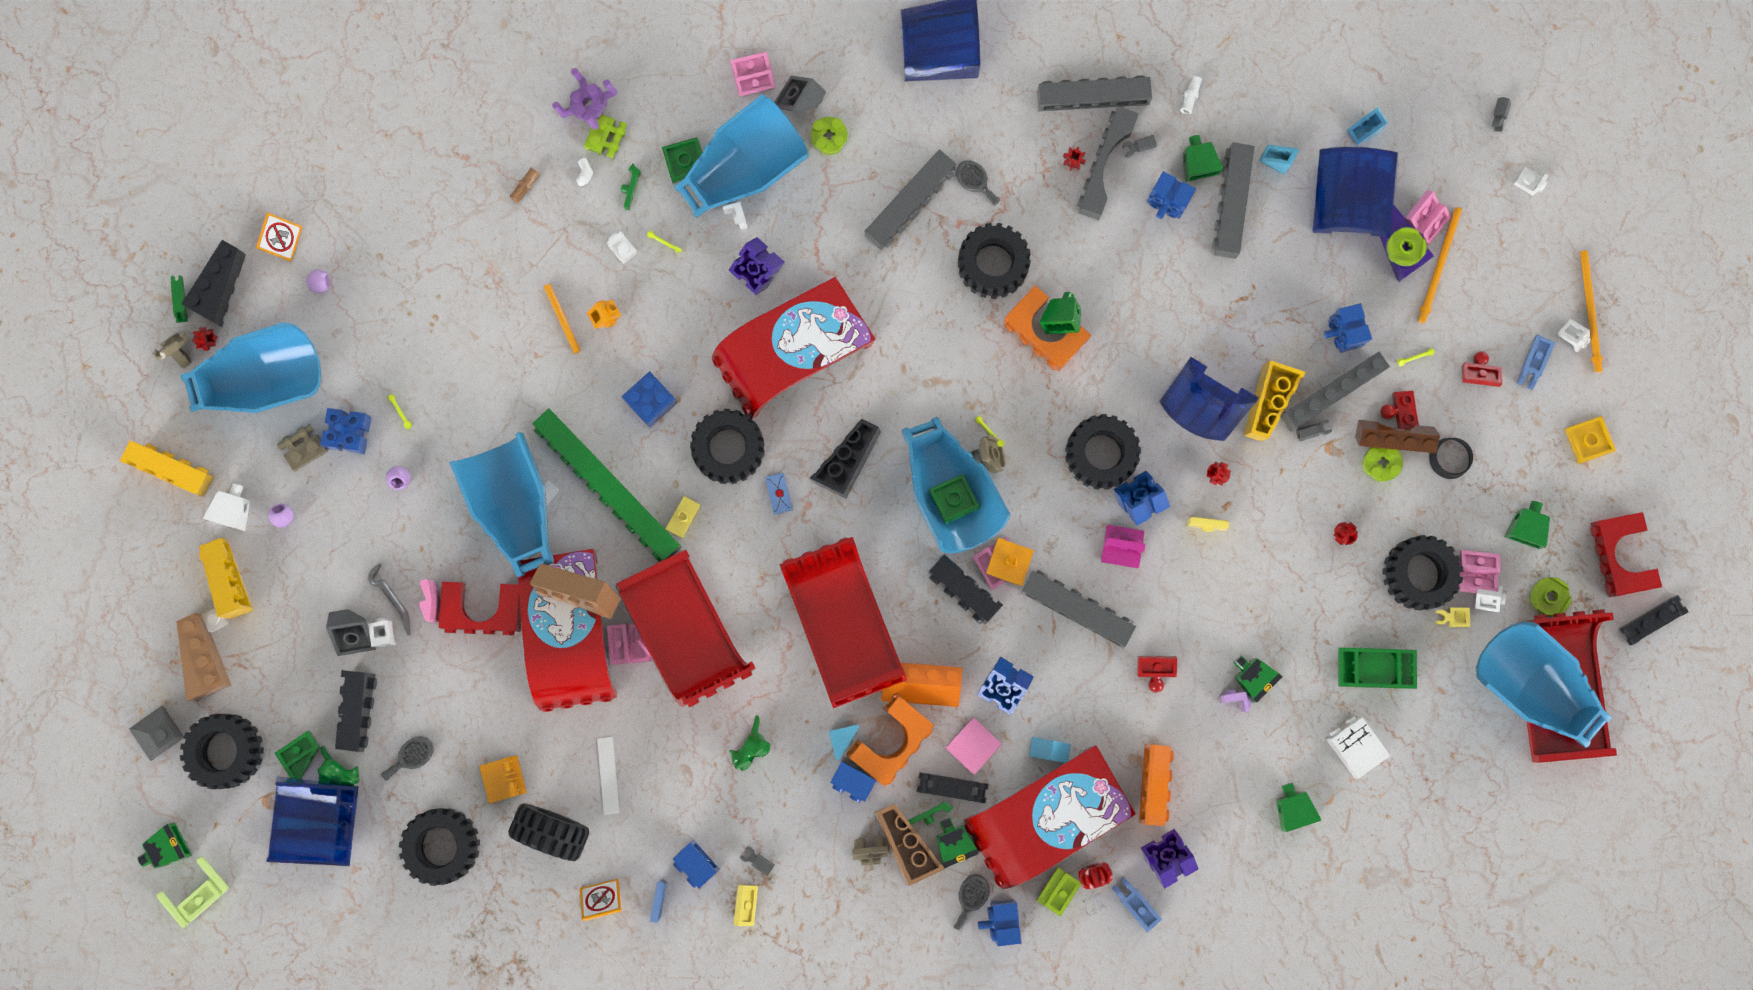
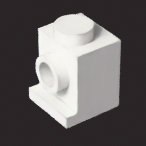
[368,618,396,648]

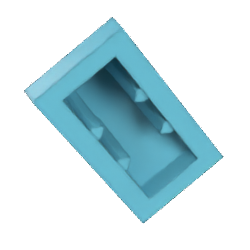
[1347,107,1388,145]
[1260,145,1299,174]
[829,725,859,760]
[1029,737,1071,763]

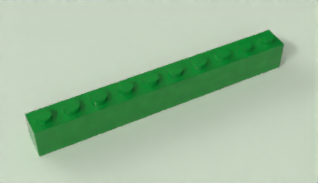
[532,408,682,562]

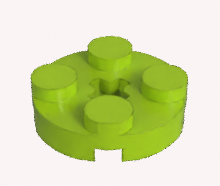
[810,117,848,155]
[1386,227,1427,266]
[1363,447,1403,482]
[1529,577,1571,616]

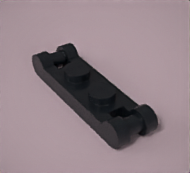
[1619,595,1689,646]
[916,772,989,803]

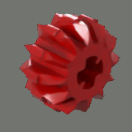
[1078,862,1113,890]

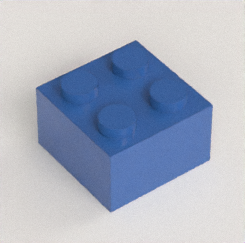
[621,371,678,428]
[830,761,876,803]
[673,840,720,889]

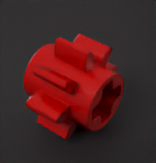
[1063,147,1086,171]
[191,327,218,351]
[1206,461,1231,486]
[1333,522,1358,545]

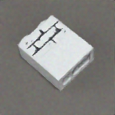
[1326,716,1390,778]

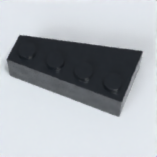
[182,240,246,327]
[810,419,881,499]
[928,554,1003,624]
[335,670,377,752]

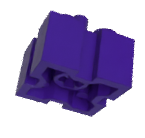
[728,237,785,295]
[1141,828,1199,889]

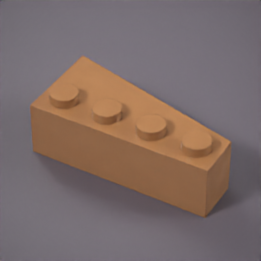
[530,563,621,619]
[176,613,232,701]
[874,804,945,886]

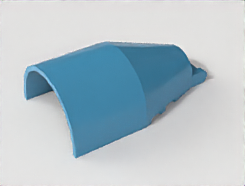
[674,94,810,218]
[180,323,321,413]
[902,417,1011,553]
[449,432,554,577]
[1476,621,1612,748]

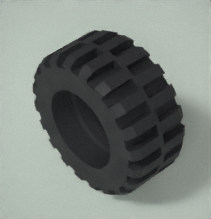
[957,223,1031,299]
[690,409,765,484]
[1065,414,1141,490]
[1382,535,1464,611]
[180,714,264,790]
[508,803,590,862]
[399,808,480,886]

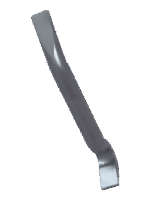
[368,564,411,636]

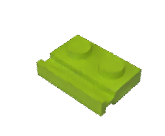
[1036,867,1081,917]

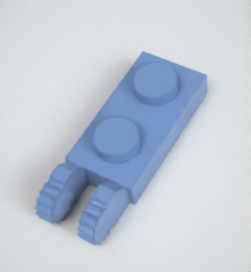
[1516,335,1555,390]
[1112,877,1162,933]

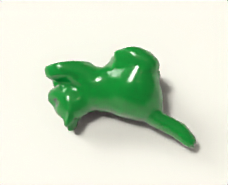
[729,715,770,771]
[317,746,360,793]

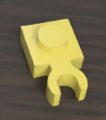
[1435,607,1471,627]

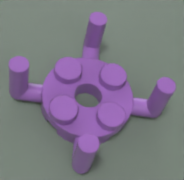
[552,68,618,130]

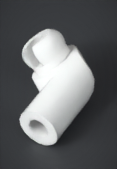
[576,158,593,186]

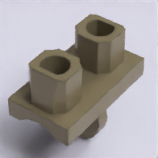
[852,837,888,871]

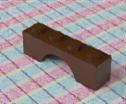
[1355,420,1440,453]

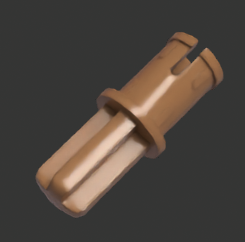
[510,167,540,203]

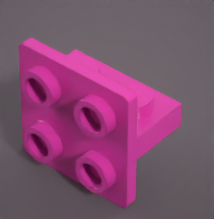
[1101,525,1145,568]

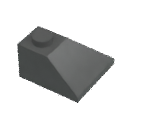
[774,76,826,112]
[326,609,376,656]
[129,706,183,761]

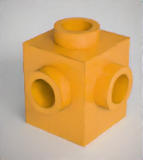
[586,299,622,329]

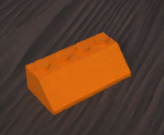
[881,663,962,707]
[1139,744,1174,826]

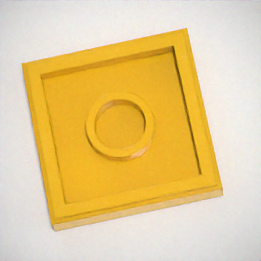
[1564,416,1616,464]

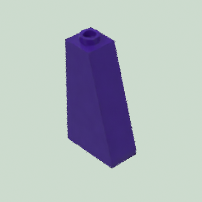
[1372,203,1434,282]

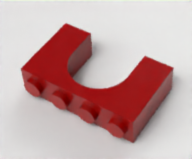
[1590,512,1662,598]
[439,582,521,636]

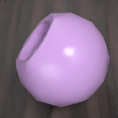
[306,269,330,293]
[386,466,411,490]
[268,503,294,528]

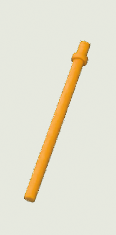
[1418,207,1462,323]
[1580,250,1603,373]

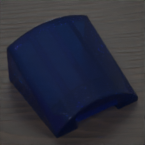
[901,0,980,82]
[1313,147,1399,237]
[1159,357,1259,441]
[266,776,359,866]

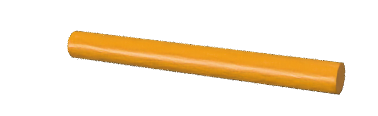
[544,284,581,354]

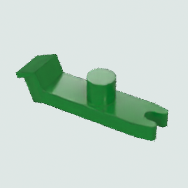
[621,163,642,211]
[171,275,188,323]
[908,800,953,825]

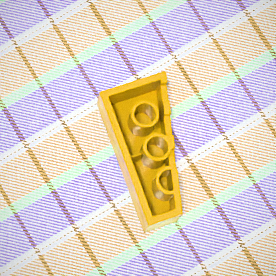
[1243,360,1306,441]
[119,440,214,497]
[199,538,253,619]

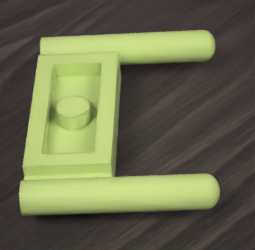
[156,856,229,928]

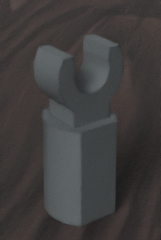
[1492,97,1511,132]
[1122,135,1157,157]
[1296,420,1332,441]
[740,846,775,876]

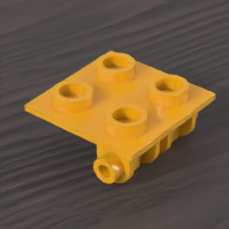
[479,755,527,804]

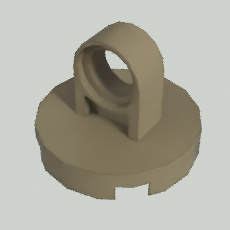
[152,331,192,369]
[971,435,1006,473]

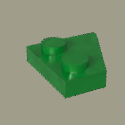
[275,731,320,785]

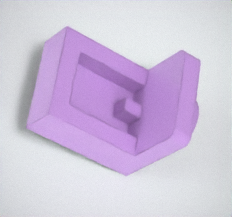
[1219,689,1251,712]

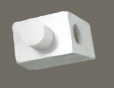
[203,483,250,531]

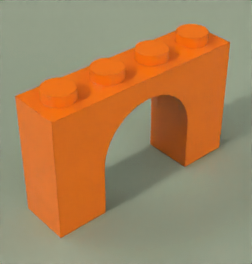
[1003,285,1092,372]
[846,694,934,787]

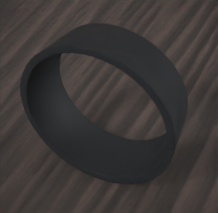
[1429,438,1473,479]

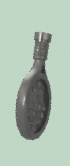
[956,160,1001,206]
[381,737,433,781]
[953,874,989,932]

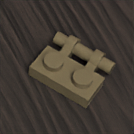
[277,424,328,472]

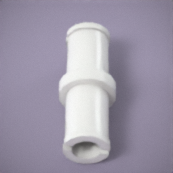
[1180,76,1202,115]

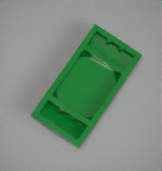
[1338,647,1417,689]

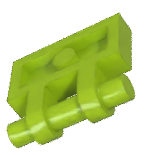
[584,114,627,158]

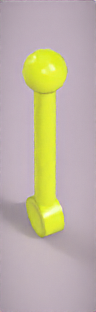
[647,231,682,253]
[1397,348,1435,366]
[388,394,412,429]
[975,416,1005,447]

